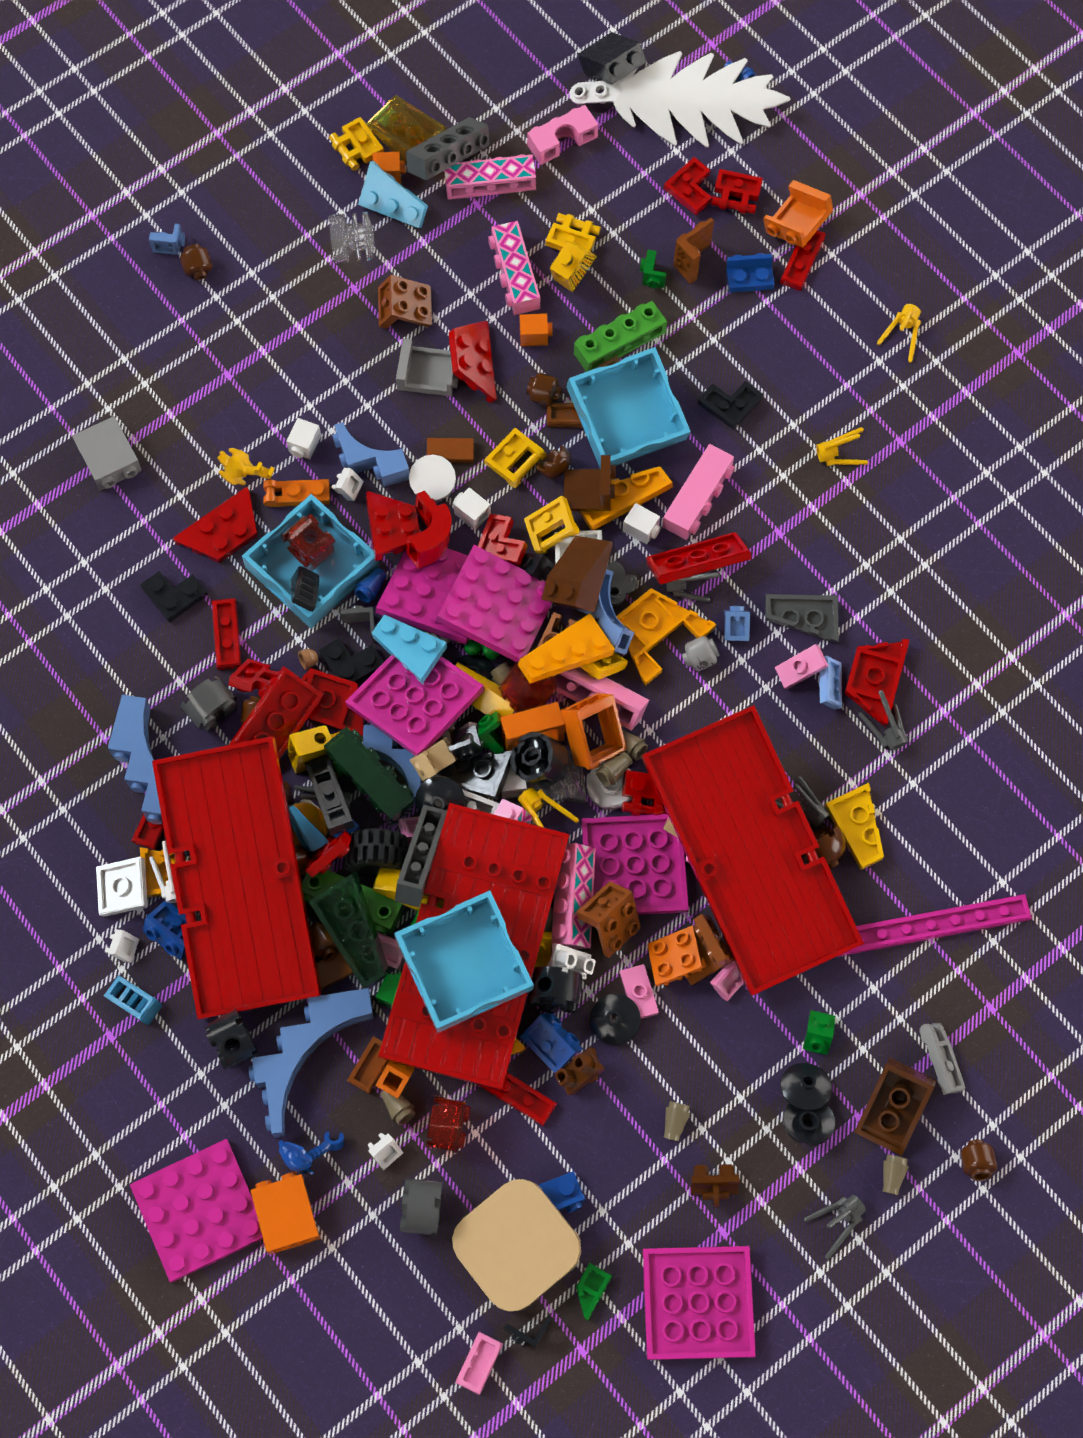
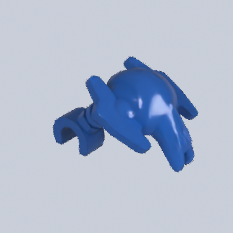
[279,1132,344,1176]

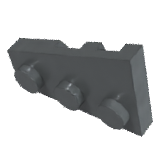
[765,594,839,644]

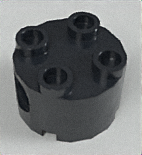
[510,732,568,787]
[528,966,582,1013]
[205,1009,259,1070]

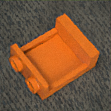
[763,180,833,248]
[250,1172,321,1255]

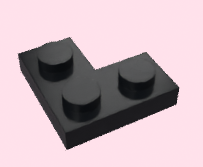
[698,381,763,430]
[140,571,208,623]
[318,638,384,683]

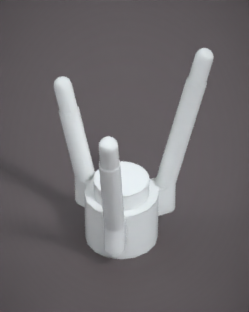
[149,841,191,903]

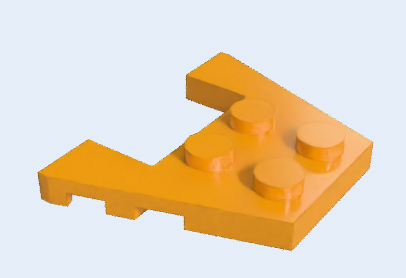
[617,588,716,685]

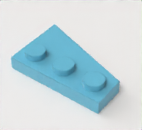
[358,161,428,228]
[372,614,447,684]

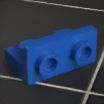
[725,253,774,293]
[143,900,186,960]
[520,1013,583,1073]
[538,1171,586,1213]

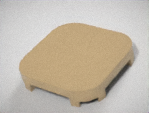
[452,1179,581,1311]

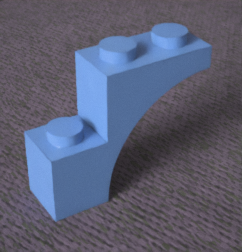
[332,422,409,487]
[579,569,634,655]
[362,725,424,804]

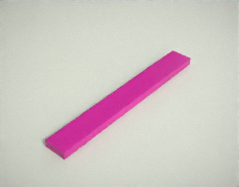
[837,894,1032,957]

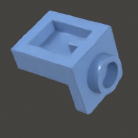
[149,224,185,255]
[724,606,750,641]

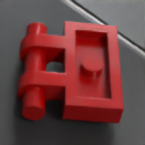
[711,169,763,214]
[228,659,279,697]
[621,770,667,816]

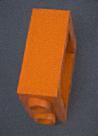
[561,693,627,770]
[500,702,566,751]

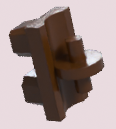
[555,1047,605,1096]
[690,1164,739,1208]

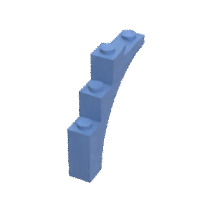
[108,695,163,824]
[249,988,374,1138]

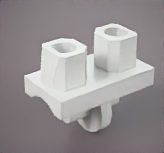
[547,943,596,980]

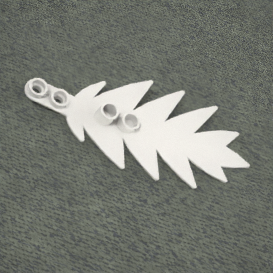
[570,51,790,147]

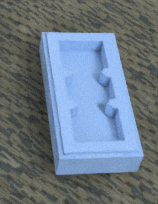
[819,656,842,710]

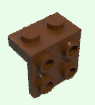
[564,455,616,511]

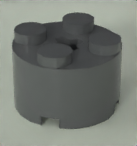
[180,675,238,733]
[400,1179,443,1235]

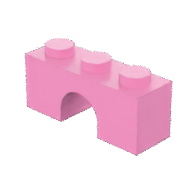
[527,105,598,165]

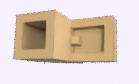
[410,737,458,781]

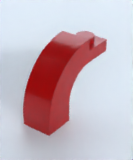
[406,491,452,569]

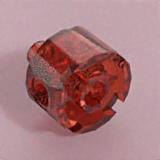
[281,514,336,571]
[500,657,557,712]
[425,1095,471,1153]

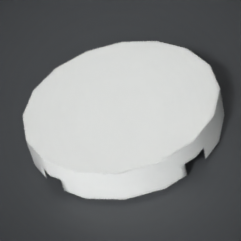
[409,455,456,502]
[587,761,631,810]

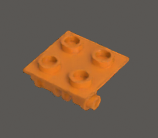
[647,925,707,986]

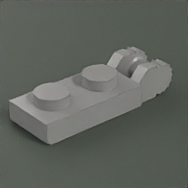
[920,1022,966,1095]

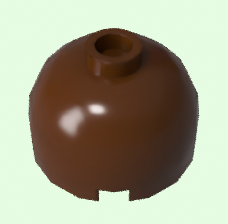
[801,824,846,869]

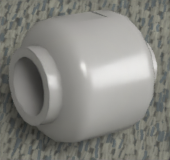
[682,636,720,671]

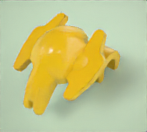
[217,448,275,485]

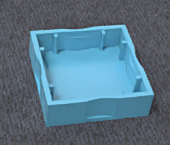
[566,347,691,469]
[242,494,380,629]
[394,891,534,1033]

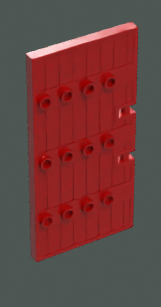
[641,705,864,996]
[152,736,322,1019]
[378,803,569,1091]

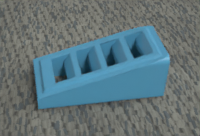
[287,805,328,852]
[104,975,162,1025]

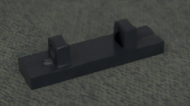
[304,754,355,836]

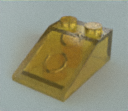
[366,95,446,164]

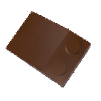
[541,536,613,613]
[854,1057,937,1156]

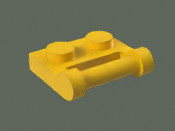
[484,428,547,488]
[524,496,580,554]

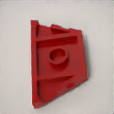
[448,321,497,403]
[173,487,258,563]
[366,491,420,561]
[844,639,910,727]
[302,668,364,737]

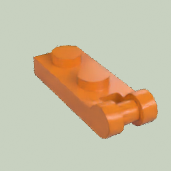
[263,479,330,507]

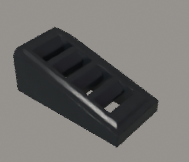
[291,566,320,612]

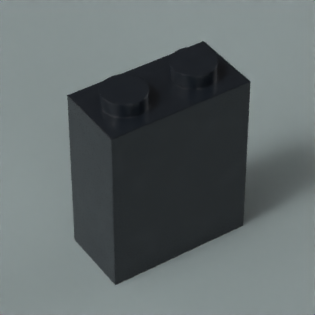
[577,32,646,85]

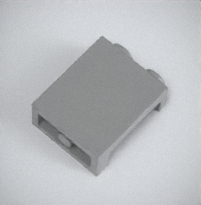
[396,338,459,396]
[72,416,142,490]

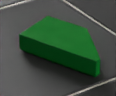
[576,1263,612,1321]

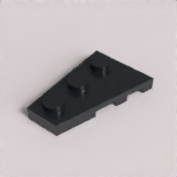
[433,751,512,800]

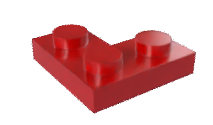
[663,157,712,215]
[478,514,528,566]
[305,830,352,878]

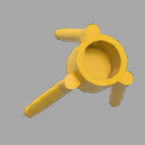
[877,304,921,362]
[816,427,868,466]
[518,787,579,827]

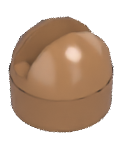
[298,649,318,669]

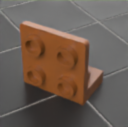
[673,218,714,284]
[378,275,432,329]
[576,881,641,958]
[687,914,734,985]

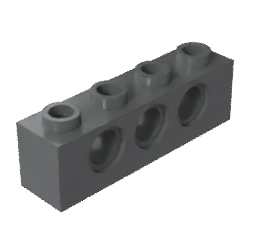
[406,117,490,180]
[395,805,447,908]

